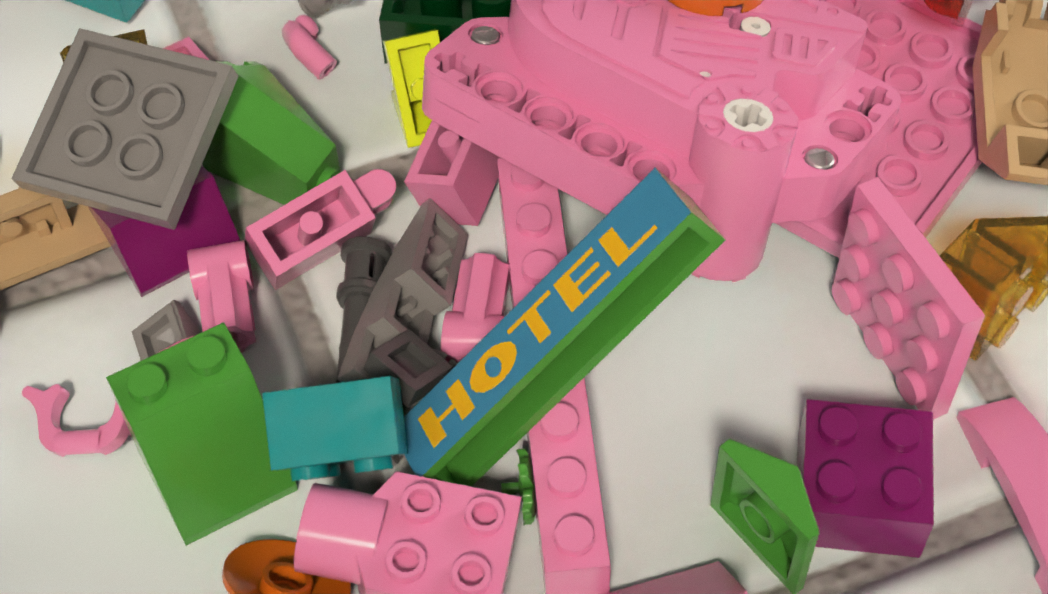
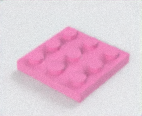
[832,177,985,420]

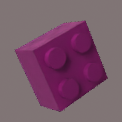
[797,399,934,558]

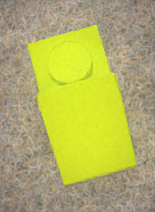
[383,30,440,148]

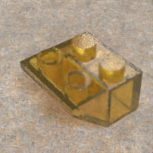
[940,216,1048,361]

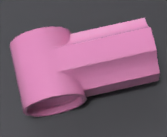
[187,240,256,353]
[440,253,509,364]

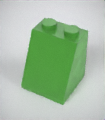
[106,322,298,546]

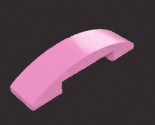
[956,397,1048,594]

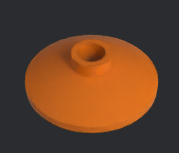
[222,539,351,594]

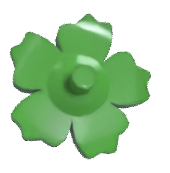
[501,449,536,525]

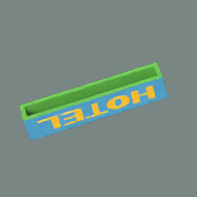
[404,168,725,487]

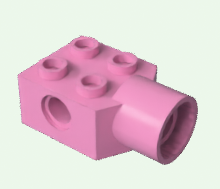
[294,471,522,594]

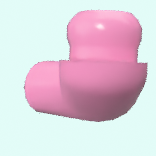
[282,15,337,80]

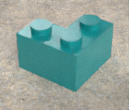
[262,376,408,481]

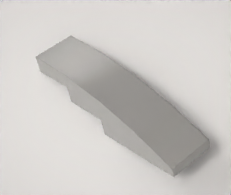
[337,198,468,382]

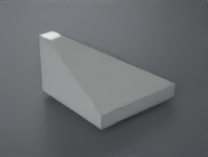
[132,300,200,360]

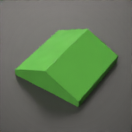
[710,439,819,594]

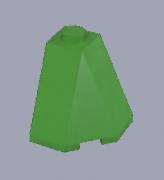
[202,61,342,205]

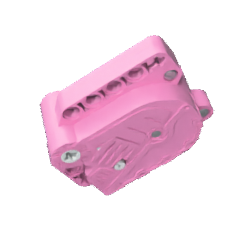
[422,0,901,282]

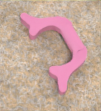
[22,384,130,457]

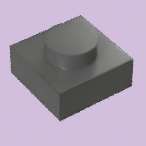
[363,329,453,408]

